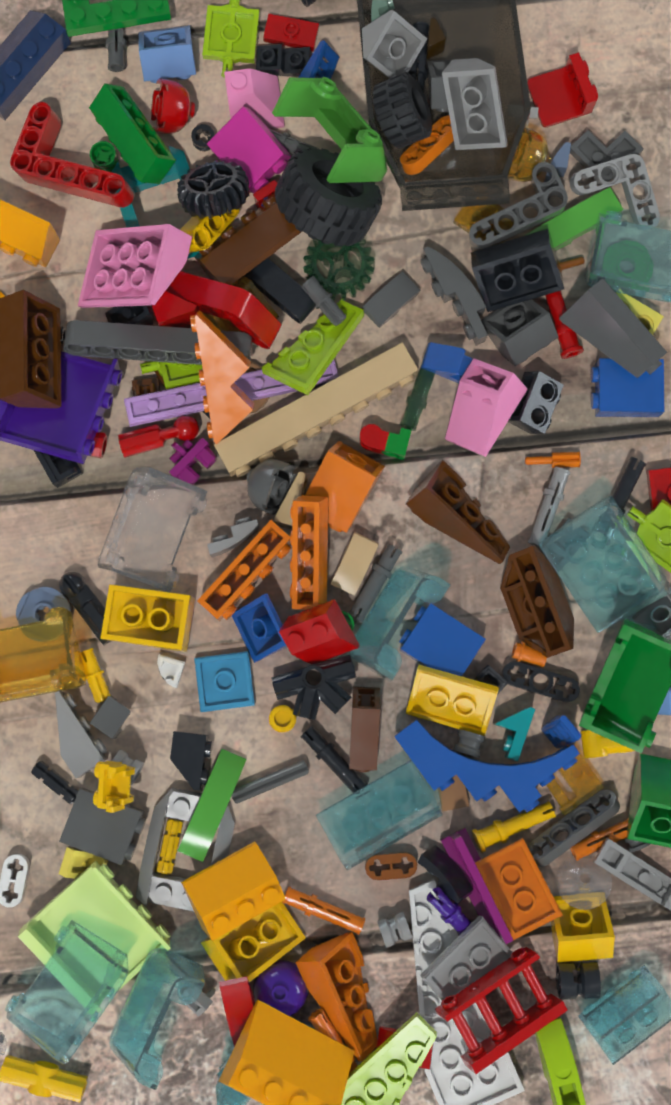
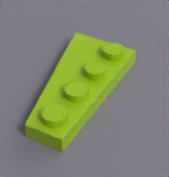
[262,300,364,395]

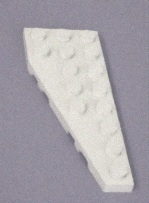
[409,879,525,1105]

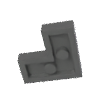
[570,130,644,182]

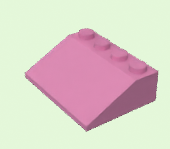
[78,224,192,308]

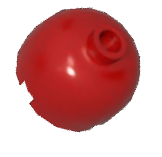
[151,78,195,134]

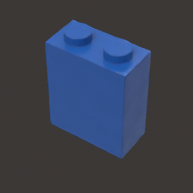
[591,358,665,417]
[399,603,486,676]

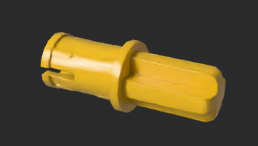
[76,648,111,703]

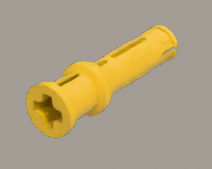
[471,801,556,853]

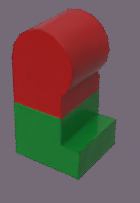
[359,424,412,460]

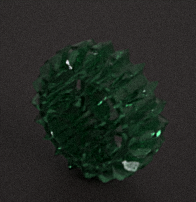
[303,239,374,301]

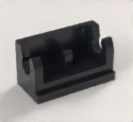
[34,450,83,488]

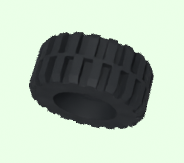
[275,148,382,246]

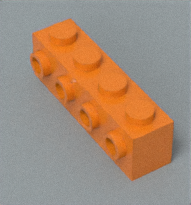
[290,495,328,610]
[197,520,292,622]

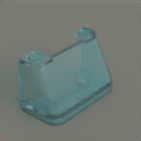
[585,211,671,303]
[349,567,451,682]
[5,920,129,1065]
[109,948,205,1090]

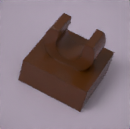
[132,378,160,397]

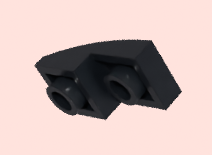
[256,44,312,77]
[418,845,473,904]

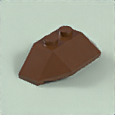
[500,545,574,658]

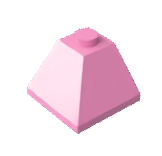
[224,68,284,129]

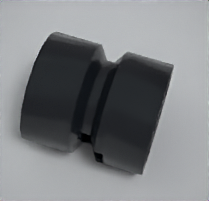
[556,961,601,1000]

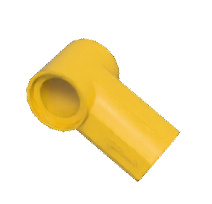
[581,730,635,758]

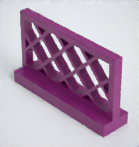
[440,827,514,944]

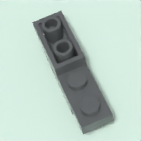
[420,247,488,346]

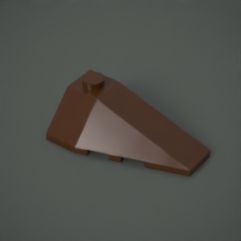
[406,460,510,564]

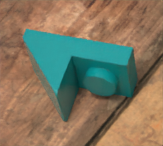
[493,707,535,761]

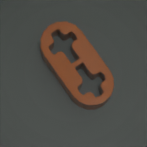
[365,852,418,880]

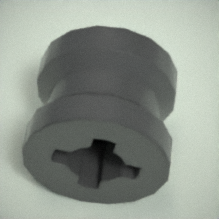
[453,729,485,758]

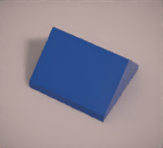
[232,593,287,663]

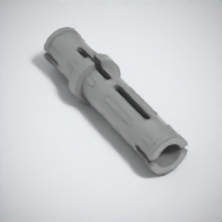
[528,467,571,548]

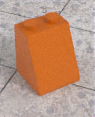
[305,441,385,533]

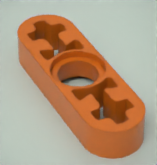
[400,115,454,175]

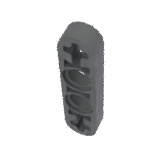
[527,789,620,867]

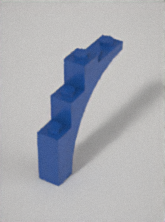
[394,719,580,813]

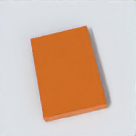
[475,838,563,940]

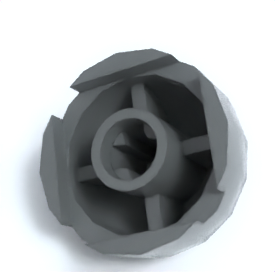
[247,459,297,515]

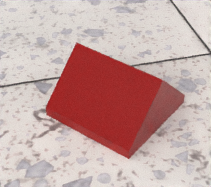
[152,291,198,328]

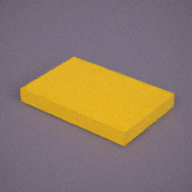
[406,665,499,736]

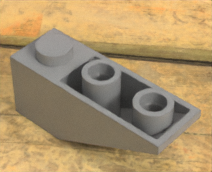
[55,691,107,778]

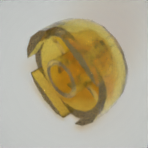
[502,126,551,182]

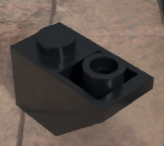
[170,731,212,791]

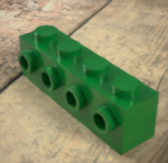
[89,83,176,184]

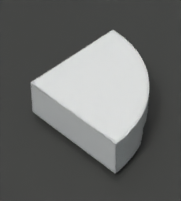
[157,654,185,688]

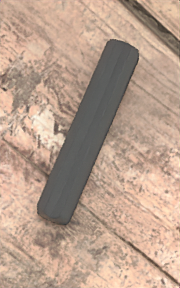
[232,760,309,804]

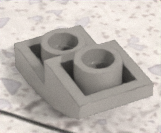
[207,517,259,558]

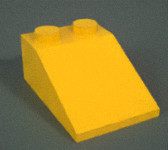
[100,584,195,652]
[201,902,306,982]

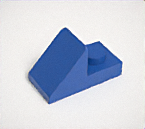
[421,342,473,384]

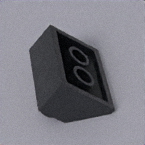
[471,229,564,312]

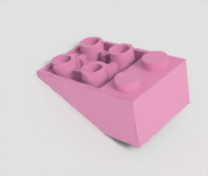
[445,359,528,457]

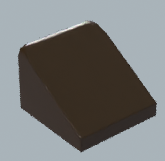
[427,17,446,59]

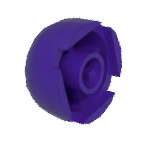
[253,960,308,1016]

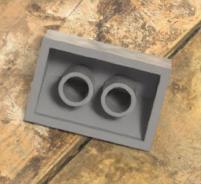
[442,58,508,150]

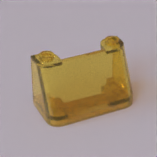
[0,607,86,703]

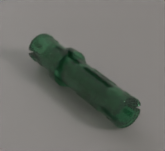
[400,368,435,431]

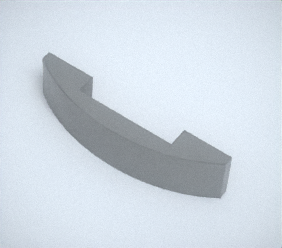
[593,838,671,911]

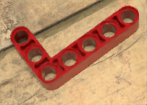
[10,102,135,208]
[166,271,282,349]

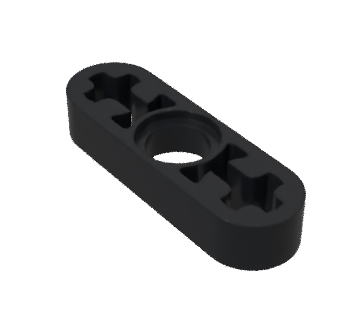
[501,661,580,702]

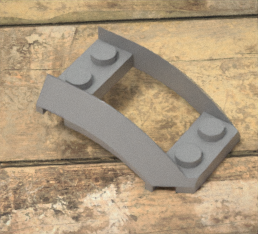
[135,787,235,912]

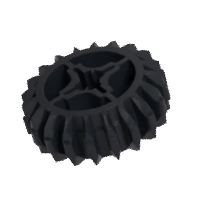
[177,160,250,219]

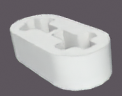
[0,854,30,908]

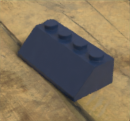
[0,10,71,120]

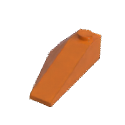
[296,932,378,1061]

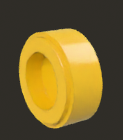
[269,705,296,733]

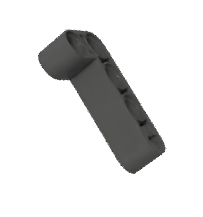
[469,162,568,250]

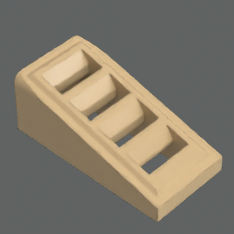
[273,472,308,529]

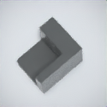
[90,696,131,739]

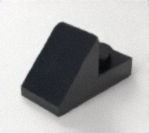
[105,305,153,326]

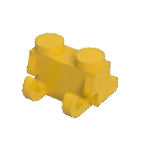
[93,761,135,813]

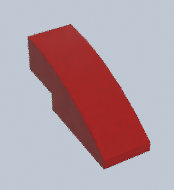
[219,976,255,1047]

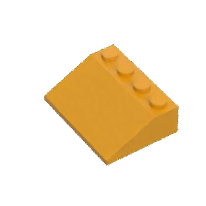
[218,1000,355,1105]

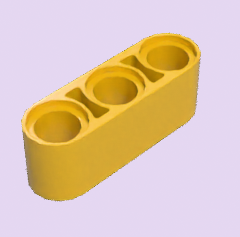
[180,209,239,253]

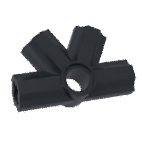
[271,655,357,720]

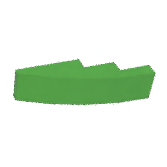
[526,187,623,251]

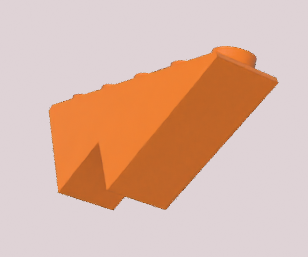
[190,310,255,445]

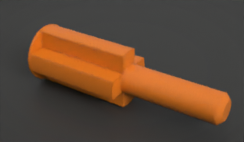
[525,452,581,468]

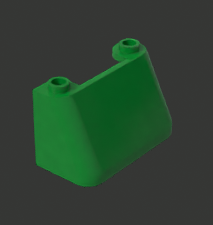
[579,618,671,754]

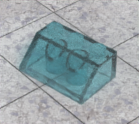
[578,965,671,1065]

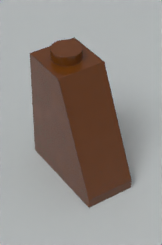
[349,686,380,772]

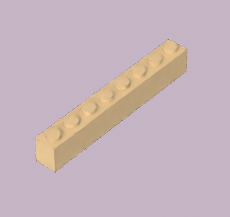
[214,342,418,477]

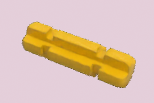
[156,819,183,874]

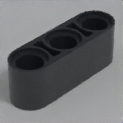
[244,258,316,324]

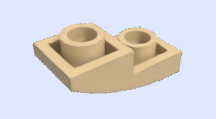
[330,532,379,596]

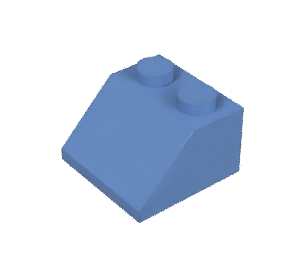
[139,25,196,83]

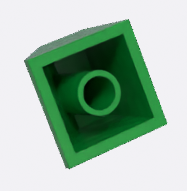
[627,753,671,848]

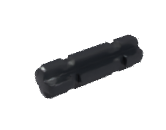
[31,761,79,804]

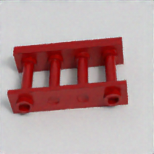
[435,947,568,1074]

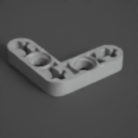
[570,154,660,231]

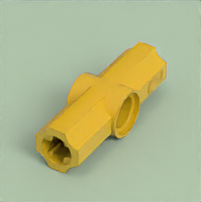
[0,1055,88,1103]

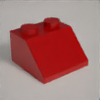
[279,599,360,665]

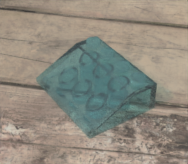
[538,495,670,633]

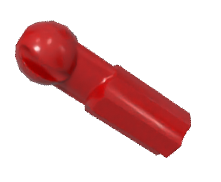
[118,415,199,458]

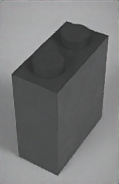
[59,788,146,865]

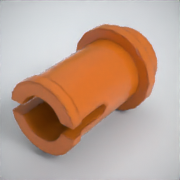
[511,641,547,667]

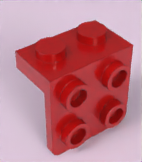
[527,52,598,128]

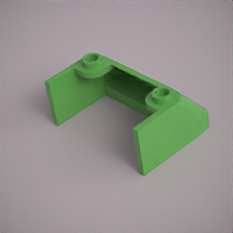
[272,77,388,183]

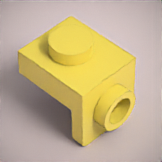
[59,847,108,879]

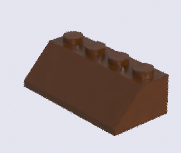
[194,194,303,285]
[0,289,61,408]

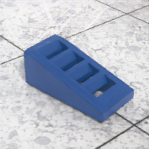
[298,40,340,79]
[541,715,581,749]

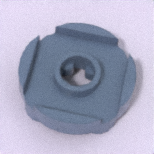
[16,587,72,642]

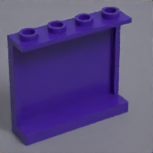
[0,351,123,464]

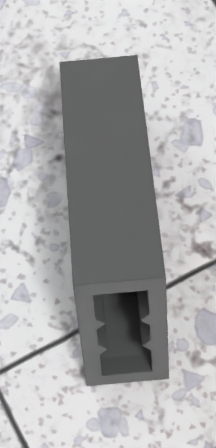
[559,279,668,378]

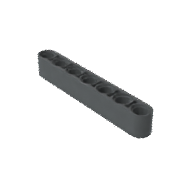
[64,320,252,365]

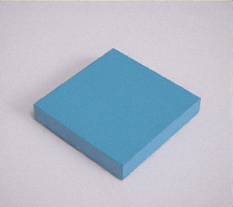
[194,651,255,712]

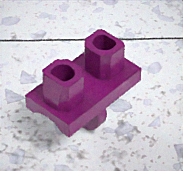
[169,437,217,487]

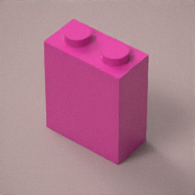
[207,106,291,193]

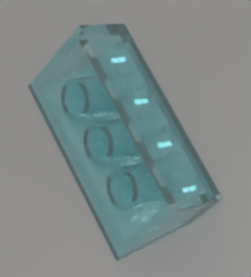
[316,760,443,871]

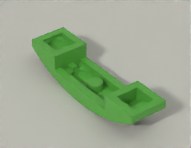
[178,749,247,862]

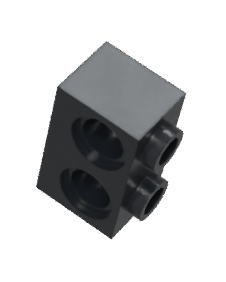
[508,371,564,434]

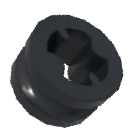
[191,124,215,152]

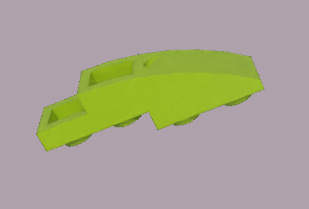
[535,1016,586,1105]

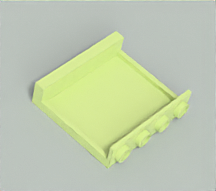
[18,861,171,1018]

